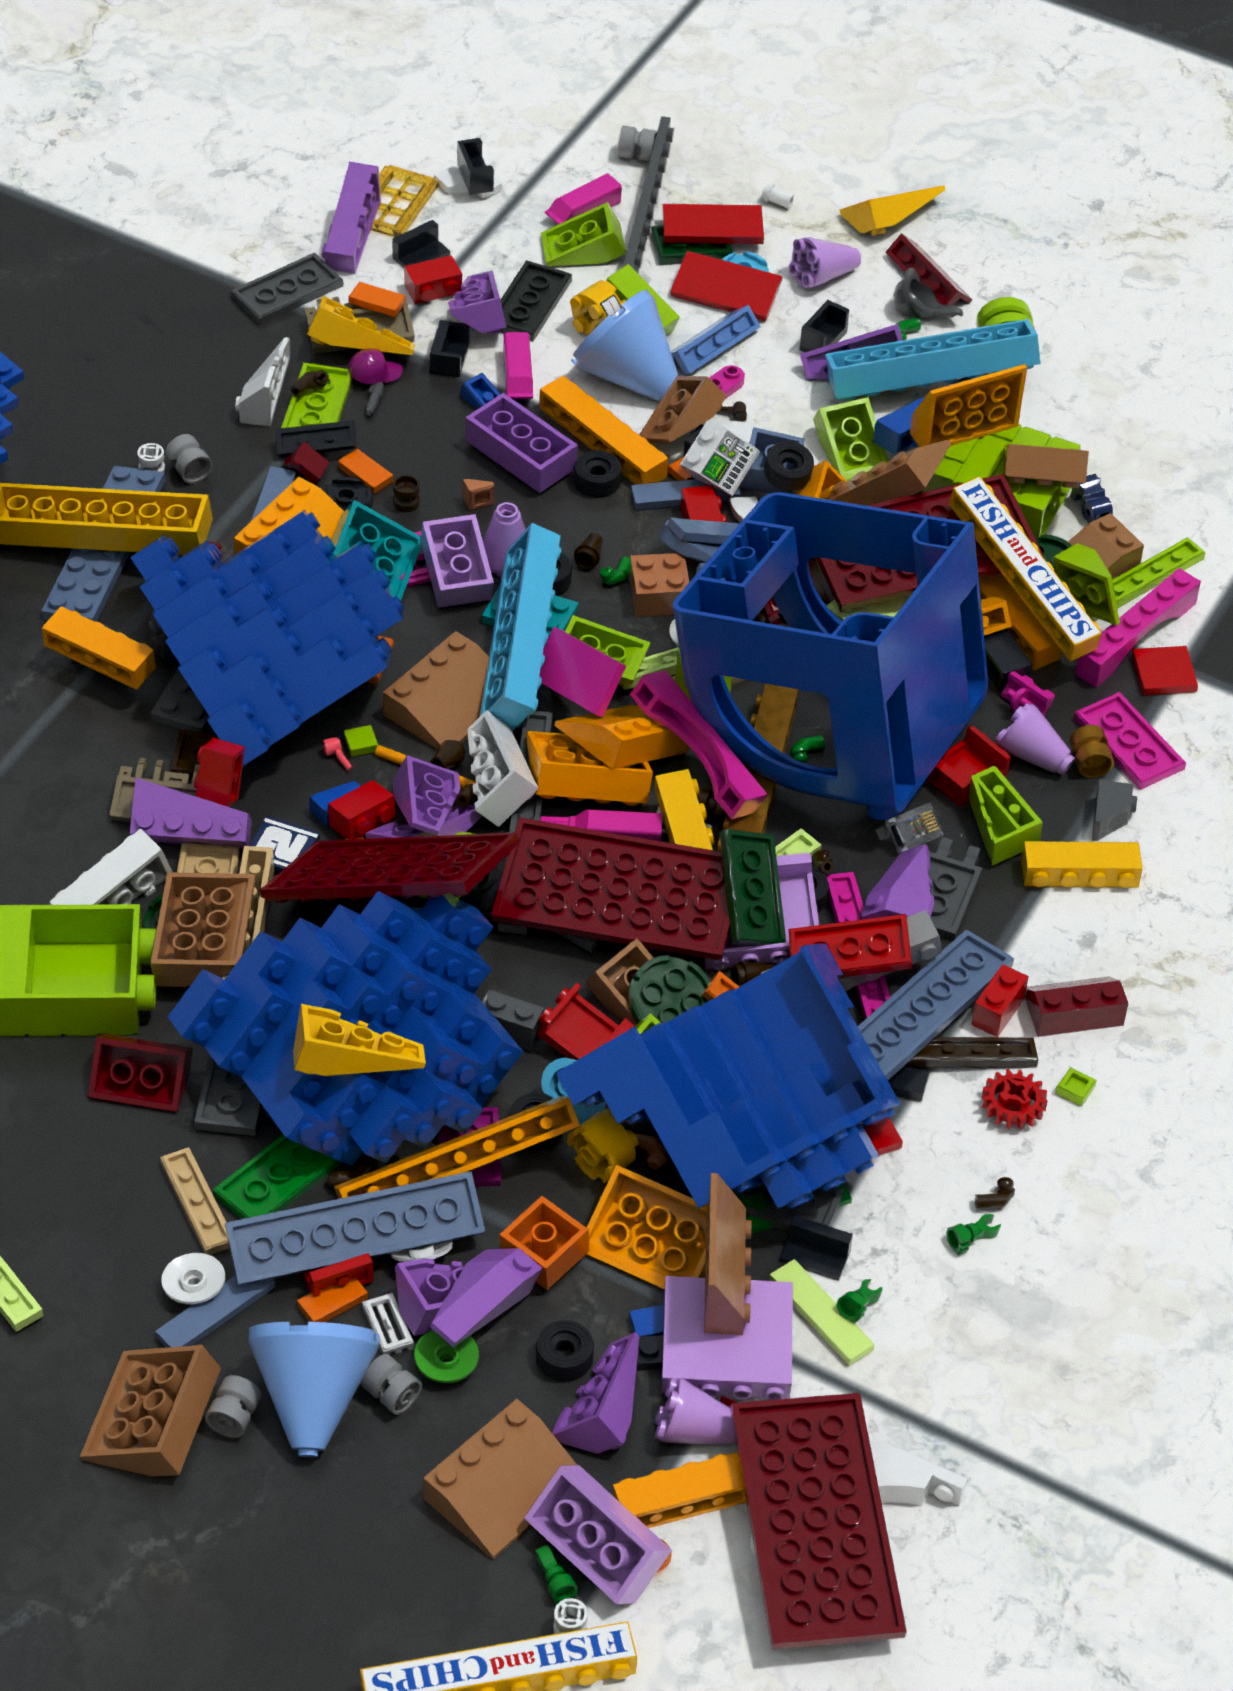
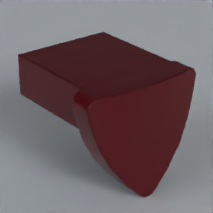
[283,442,329,484]

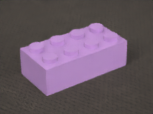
[524,1465,672,1604]

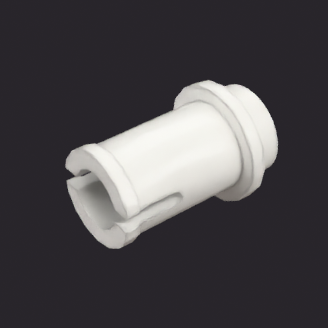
[761,184,795,209]

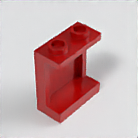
[926,725,1011,807]
[536,983,634,1061]
[301,1253,374,1298]

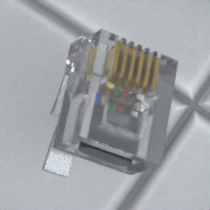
[875,802,944,854]

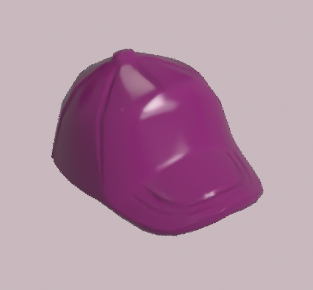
[347,349,403,384]

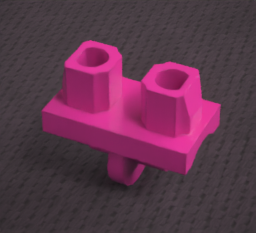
[1001,671,1055,717]

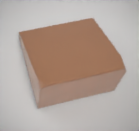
[462,479,494,510]

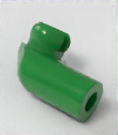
[897,318,921,340]
[599,556,630,585]
[790,735,825,762]

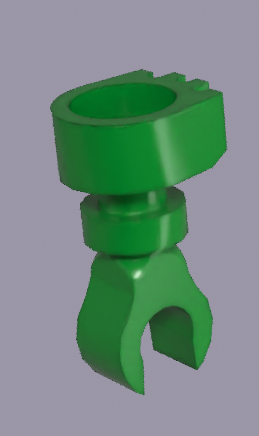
[946,1213,1001,1255]
[837,1279,883,1323]
[535,1545,578,1605]

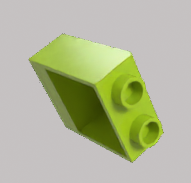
[921,424,1081,537]
[0,904,157,1036]

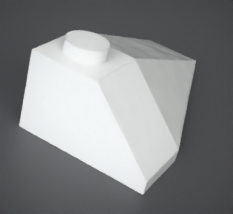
[235,337,290,427]

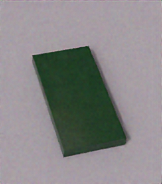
[719,829,786,946]

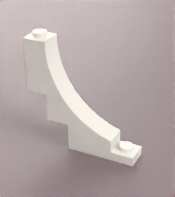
[749,1439,967,1553]

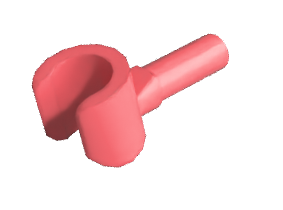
[323,737,353,772]

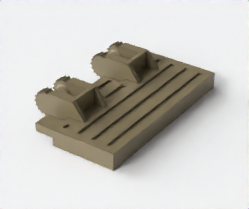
[304,297,415,354]
[109,757,200,823]

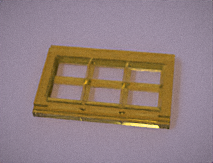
[371,165,439,237]

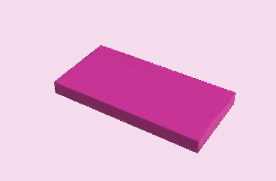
[539,626,626,717]
[1074,692,1186,790]

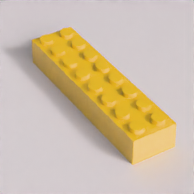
[0,483,213,555]

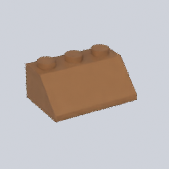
[1004,444,1089,488]

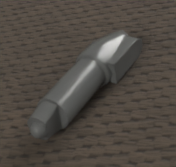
[365,382,384,416]

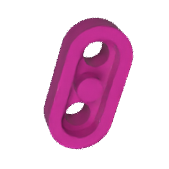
[709,365,745,398]

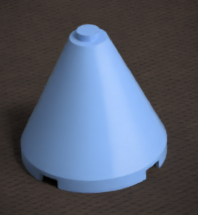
[571,290,678,402]
[248,1322,379,1457]

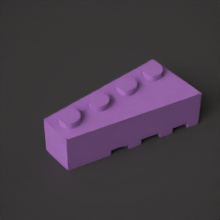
[322,161,381,273]
[130,777,252,849]

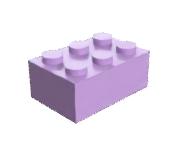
[420,514,494,608]

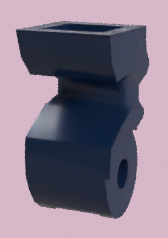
[1070,474,1113,523]

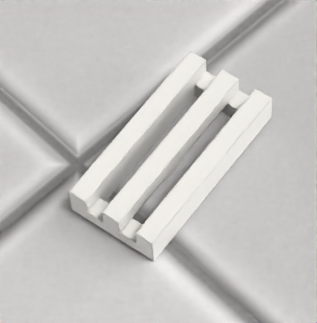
[362,1293,414,1355]

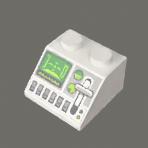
[680,420,760,496]

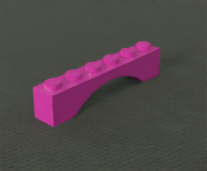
[1075,568,1201,688]
[630,670,768,820]

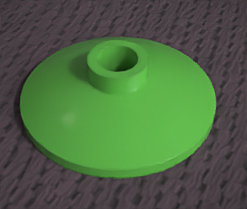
[414,1330,479,1383]

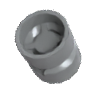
[618,126,657,162]
[165,434,213,484]
[360,1354,422,1415]
[205,1375,262,1438]

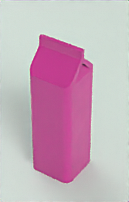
[544,173,622,224]
[503,332,533,399]
[569,810,662,841]

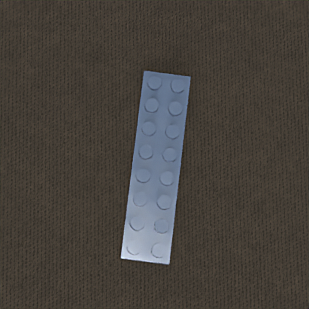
[41,466,166,621]
[857,929,1014,1080]
[224,1171,486,1286]

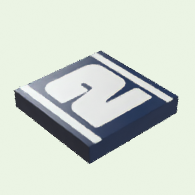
[249,816,320,874]

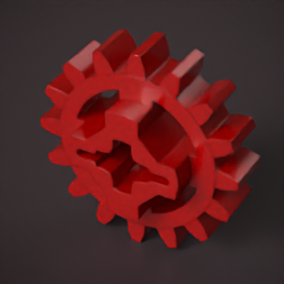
[981,1069,1048,1130]

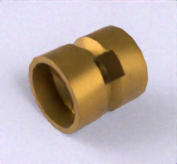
[1069,725,1114,778]

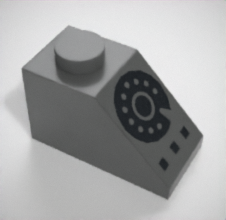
[1092,779,1137,841]

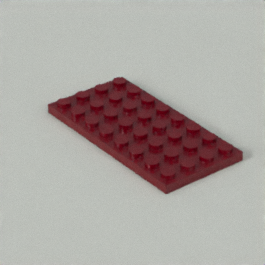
[816,474,1044,612]
[491,817,730,961]
[260,832,520,903]
[730,1393,907,1650]

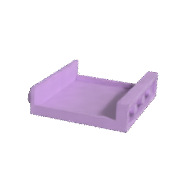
[704,852,819,970]
[661,1276,793,1400]

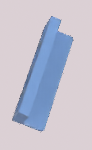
[671,305,761,375]

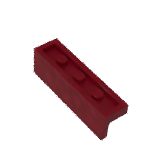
[885,233,973,305]

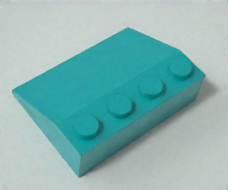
[331,500,422,601]

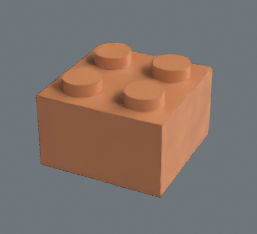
[629,553,689,617]

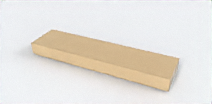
[160,1147,229,1255]

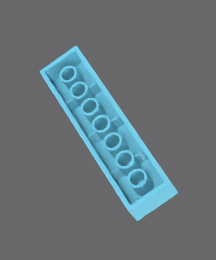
[825,319,1041,401]
[479,523,561,732]

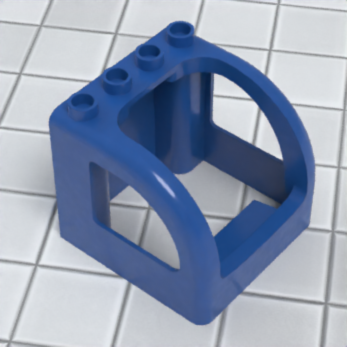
[673,492,988,820]

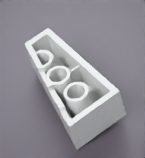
[467,710,539,827]
[49,829,172,905]

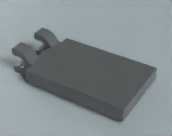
[928,837,982,940]

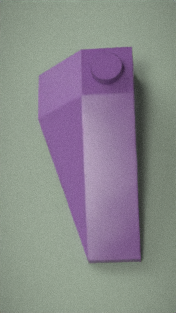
[448,270,507,334]
[799,324,903,379]
[393,755,460,836]
[365,803,482,839]
[862,844,934,919]
[430,1248,543,1347]
[395,1258,530,1336]
[552,1332,639,1454]

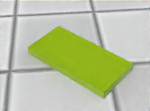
[281,363,354,428]

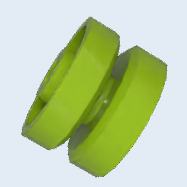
[976,297,1035,329]

